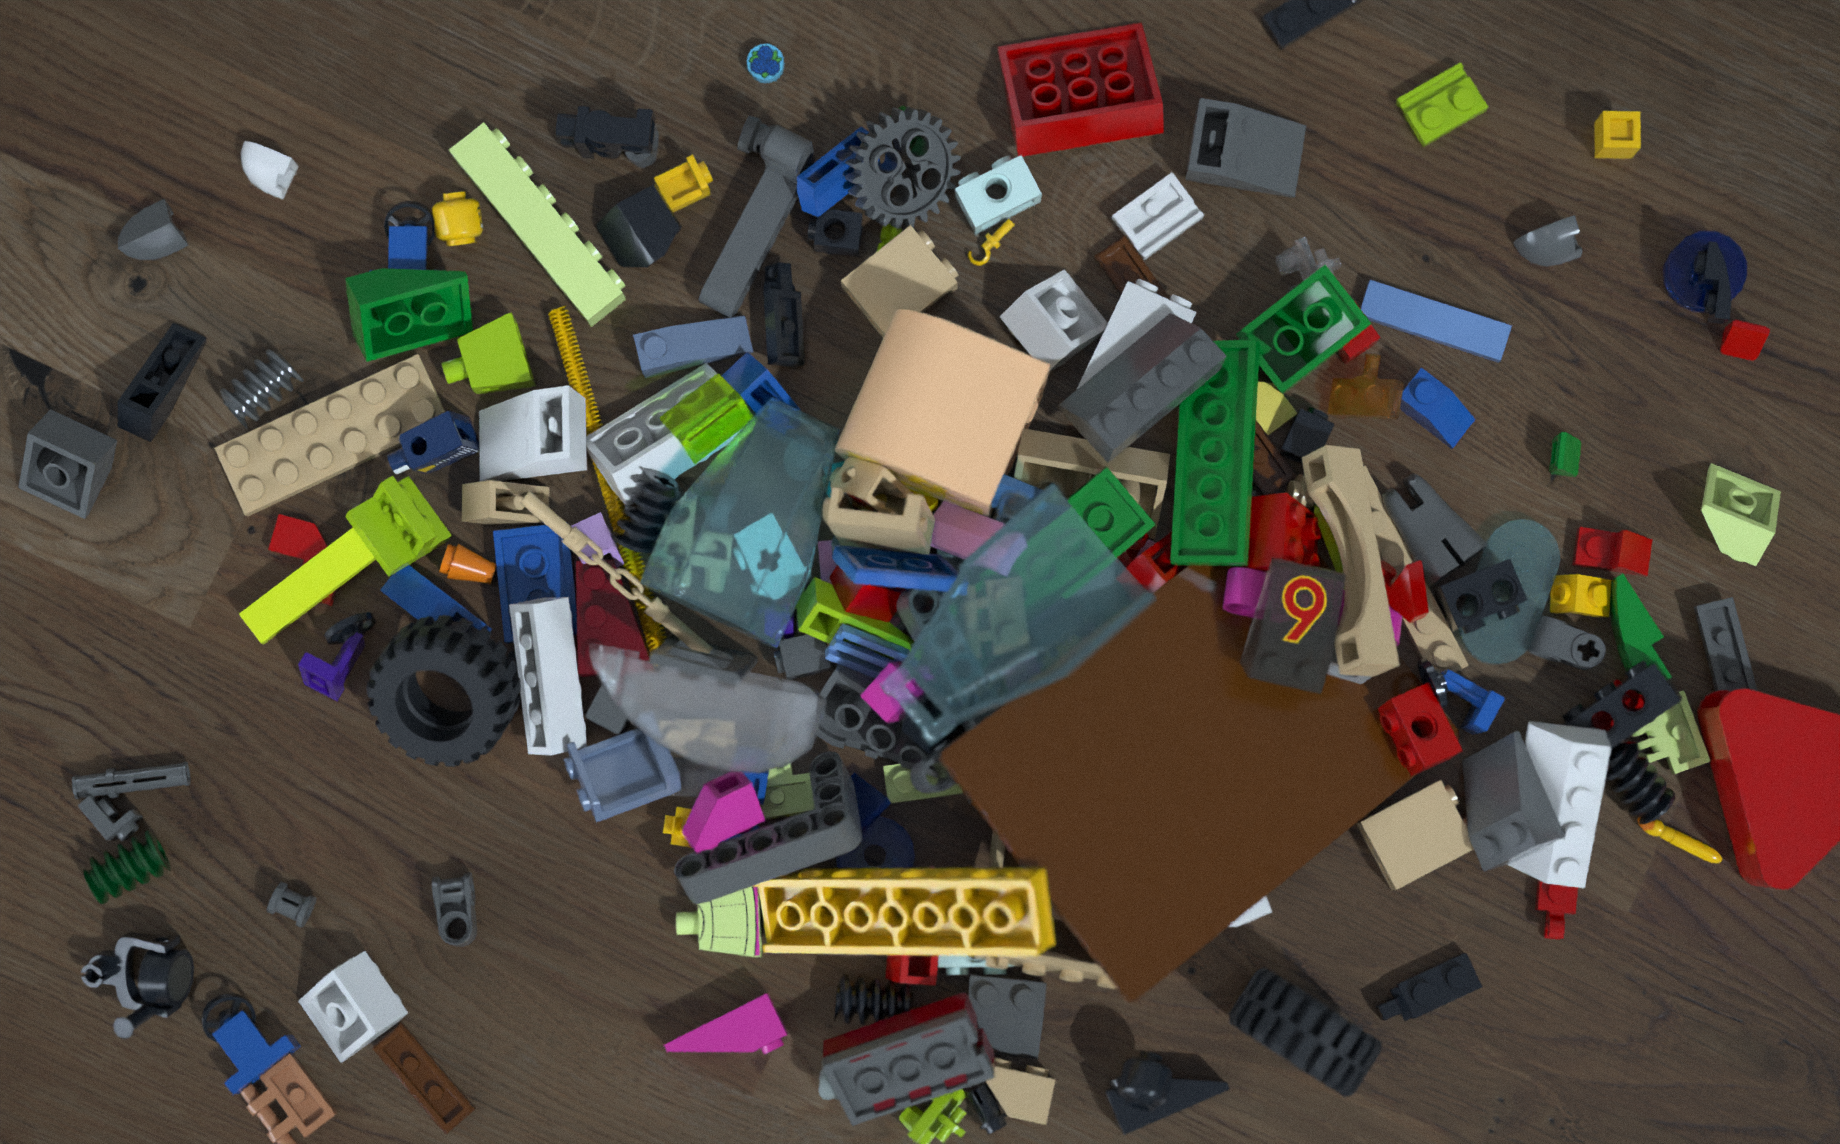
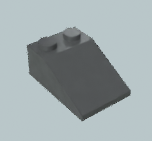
[1462,731,1565,872]

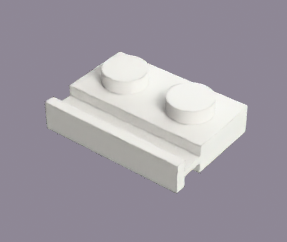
[1112,173,1204,261]

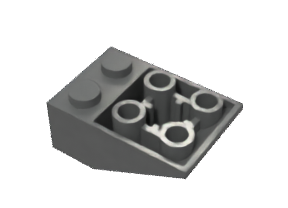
[1185,98,1306,198]

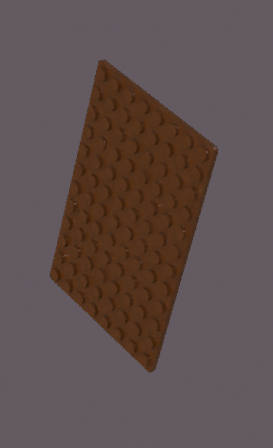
[939,553,1461,1002]

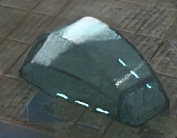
[640,397,840,649]

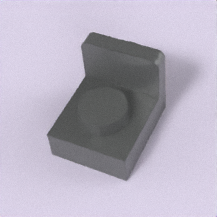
[77,796,144,841]

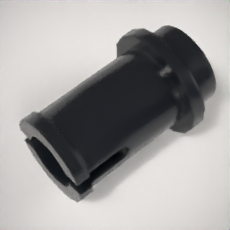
[966,1083,1008,1135]

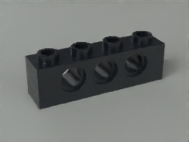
[1561,660,1682,749]

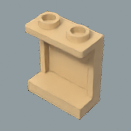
[841,225,958,338]
[823,487,935,555]
[1356,780,1474,890]

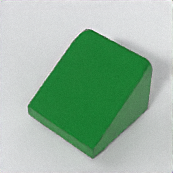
[1549,432,1581,477]

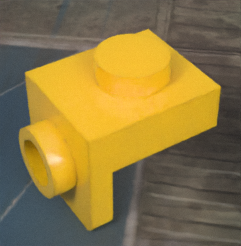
[654,154,713,212]
[1550,574,1612,618]

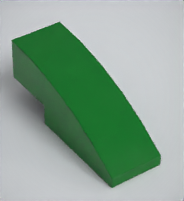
[1610,573,1672,695]

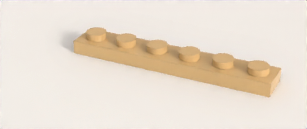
[1363,466,1469,672]

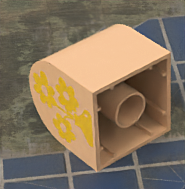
[834,309,1050,518]

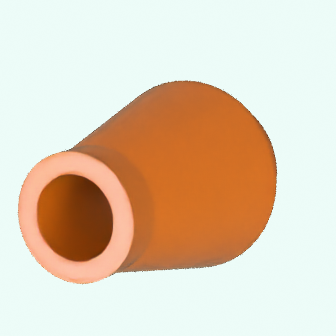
[439,543,496,585]

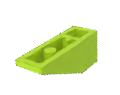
[796,577,916,660]

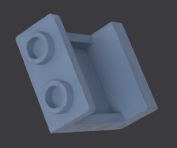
[563,711,682,823]

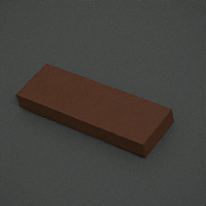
[372,1023,476,1135]

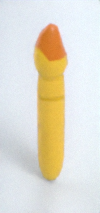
[1637,816,1722,863]

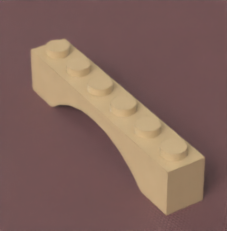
[1302,445,1399,676]

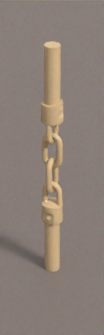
[520,491,713,654]

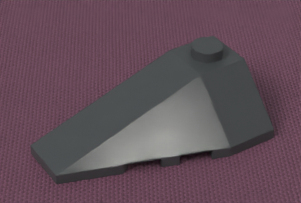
[800,664,953,778]

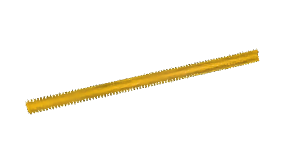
[548,306,666,666]

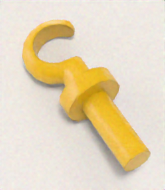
[968,219,1015,266]

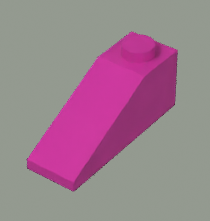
[664,993,788,1055]

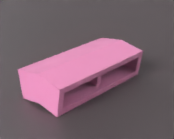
[931,501,1025,576]

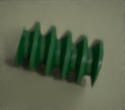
[83,830,171,905]

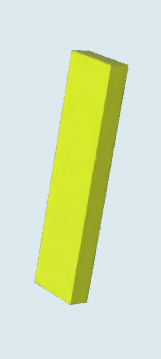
[239,528,376,645]

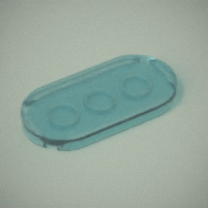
[1458,519,1560,665]

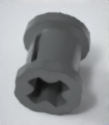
[267,881,317,928]

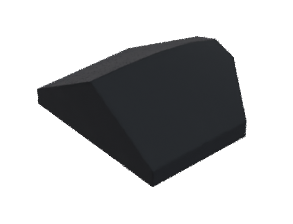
[595,184,682,268]

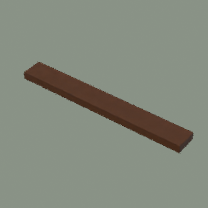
[1094,235,1296,495]

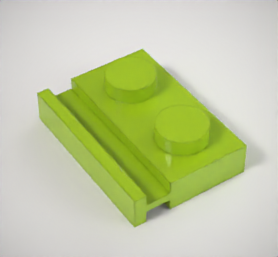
[1396,62,1488,147]

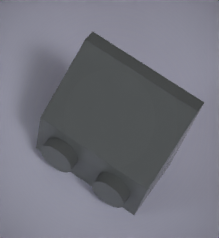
[18,409,117,519]
[968,975,1047,1059]

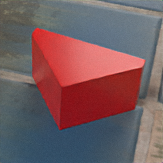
[829,565,907,623]

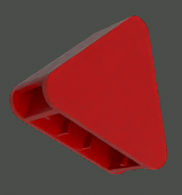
[1698,689,1840,890]

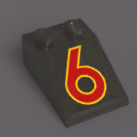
[1240,557,1346,694]

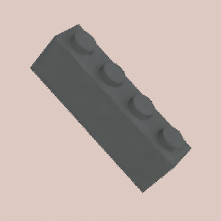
[1058,313,1226,463]

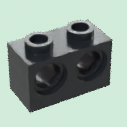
[1435,558,1528,634]

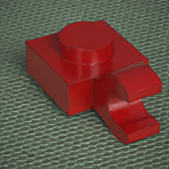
[1535,880,1578,940]

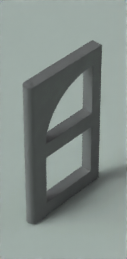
[649,635,758,685]

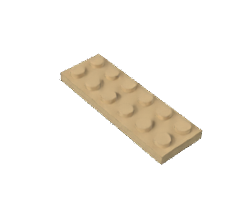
[215,354,446,517]

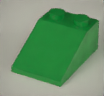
[1236,265,1372,394]
[345,268,473,362]

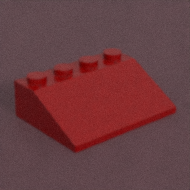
[997,23,1164,157]

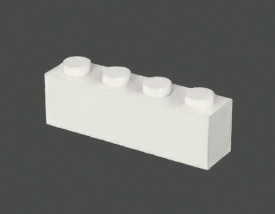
[509,597,587,755]

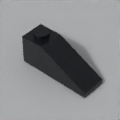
[117,322,207,442]
[1104,1076,1230,1135]

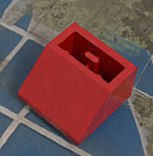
[1242,493,1322,580]

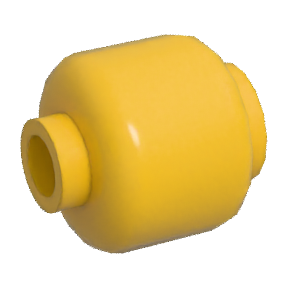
[432,191,483,246]

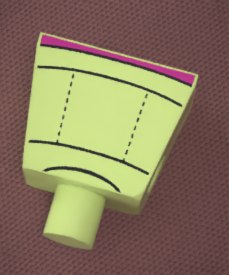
[676,886,762,957]

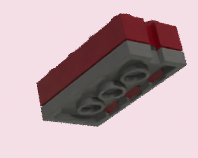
[819,992,995,1126]

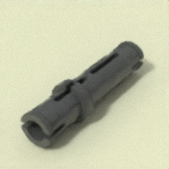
[72,762,191,800]

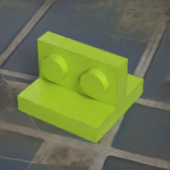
[345,476,452,577]

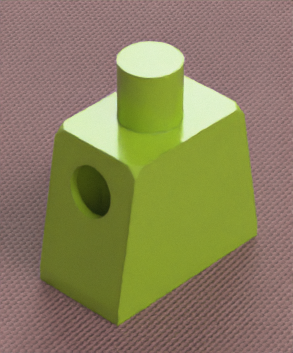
[442,313,536,394]

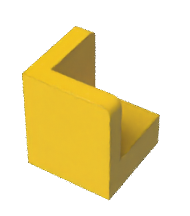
[1595,111,1641,159]

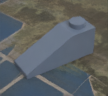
[633,316,754,378]

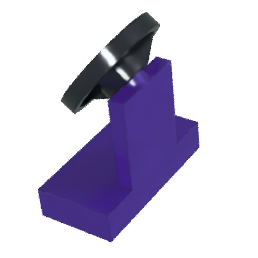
[298,612,376,701]

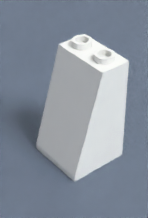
[1077,279,1196,389]

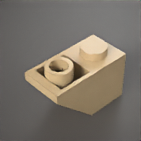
[986,1057,1056,1125]

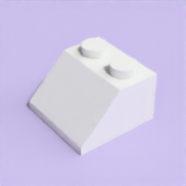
[1000,270,1108,372]
[298,951,408,1063]

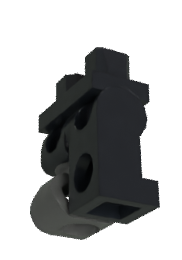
[556,106,659,168]

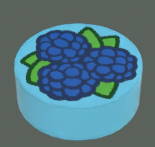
[747,44,784,83]

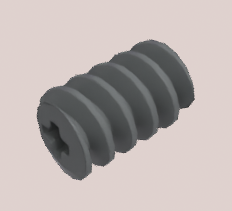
[220,349,304,429]

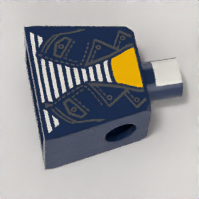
[387,411,480,474]

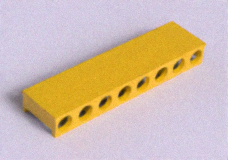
[754,868,1055,956]

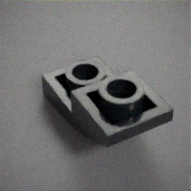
[1693,241,1731,324]

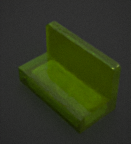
[660,374,754,464]

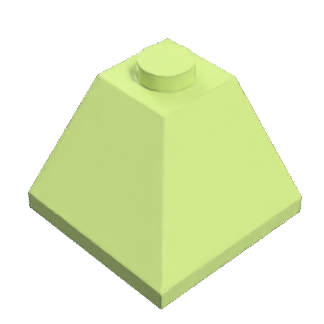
[1701,463,1781,566]

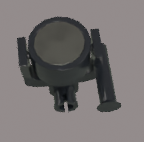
[81,932,194,1039]

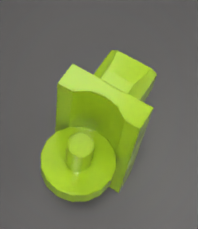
[899,1089,968,1144]

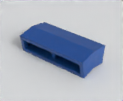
[797,127,881,217]

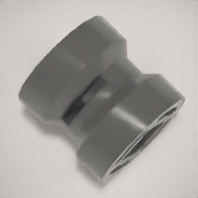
[737,115,785,159]

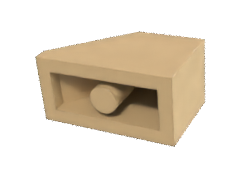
[462,480,549,525]

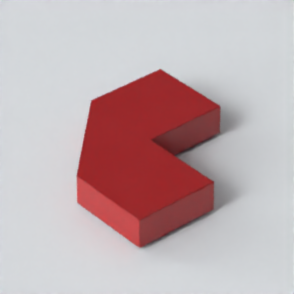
[268,514,337,606]

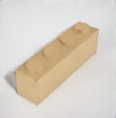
[1014,428,1170,540]

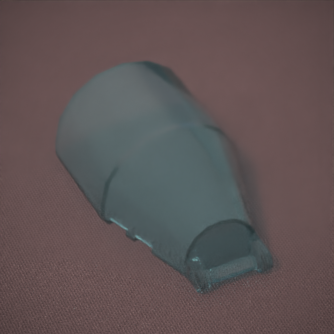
[880,483,1156,745]

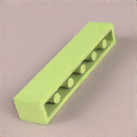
[449,122,626,327]

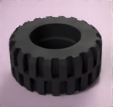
[366,615,521,767]
[1229,967,1381,1098]

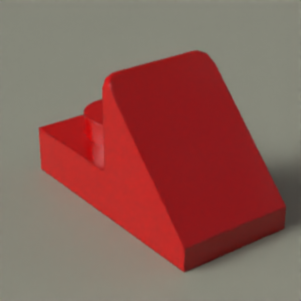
[1572,527,1653,577]
[1380,560,1429,623]

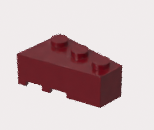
[576,560,657,678]

